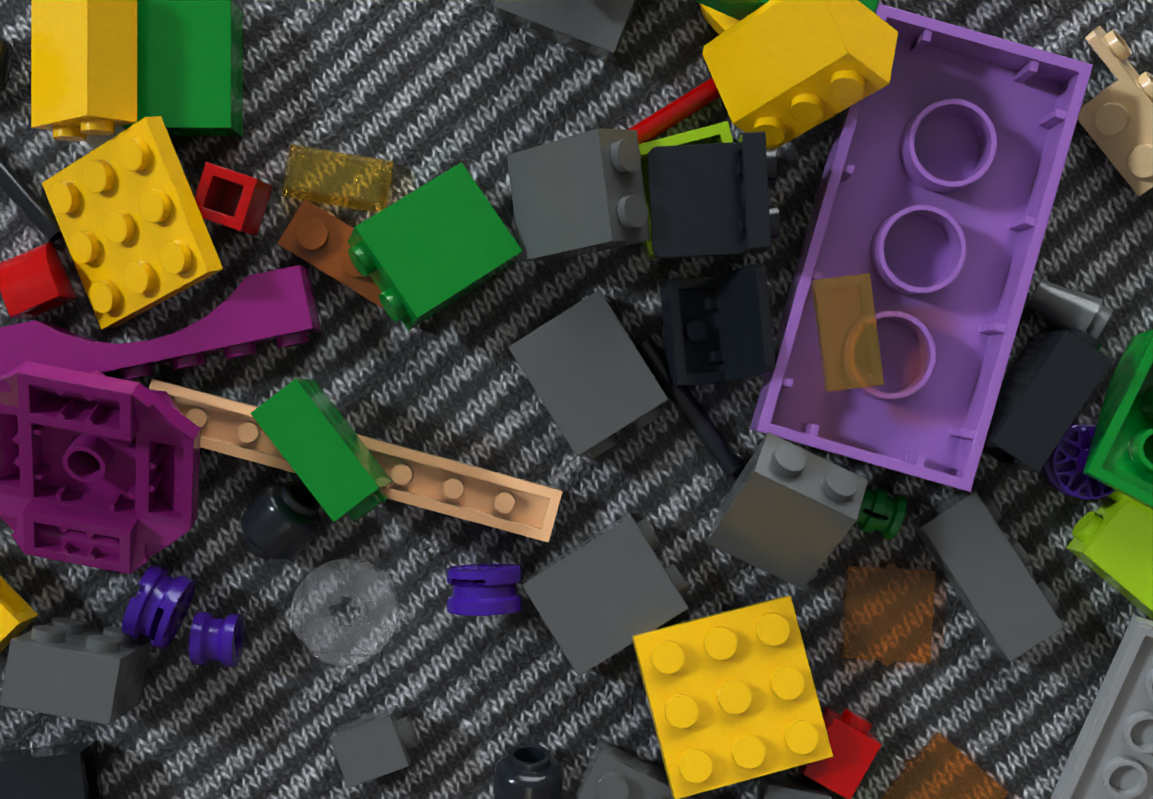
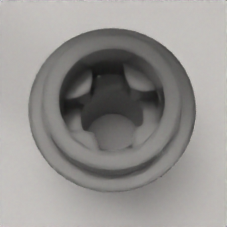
[1026,278,1113,339]

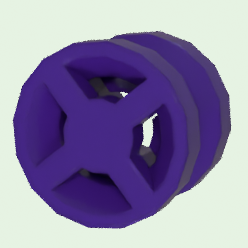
[189,611,244,667]

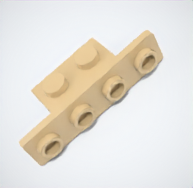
[1077,26,1153,197]

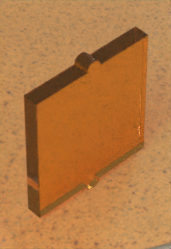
[842,563,935,666]
[881,732,1009,799]

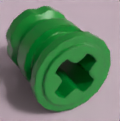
[855,485,907,541]

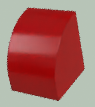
[0,242,77,320]

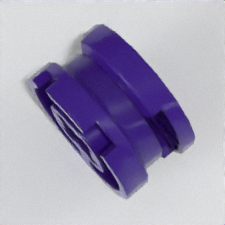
[1041,425,1115,499]
[446,563,522,616]
[121,564,196,650]

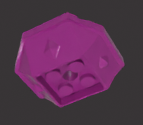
[0,361,201,574]

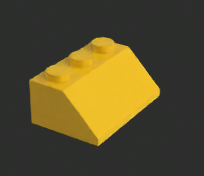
[702,0,898,149]

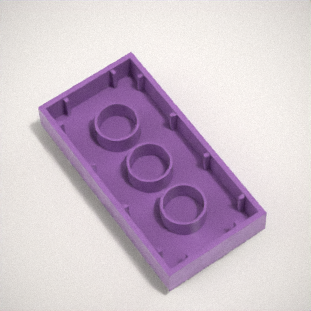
[750,3,1093,492]

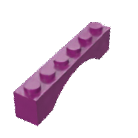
[0,265,322,381]

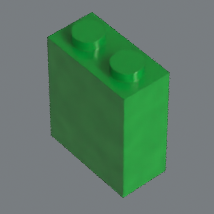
[123,0,243,137]
[347,162,522,331]
[250,378,393,522]

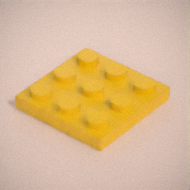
[42,116,223,330]
[632,595,833,799]

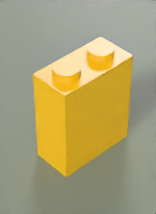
[31,0,137,142]

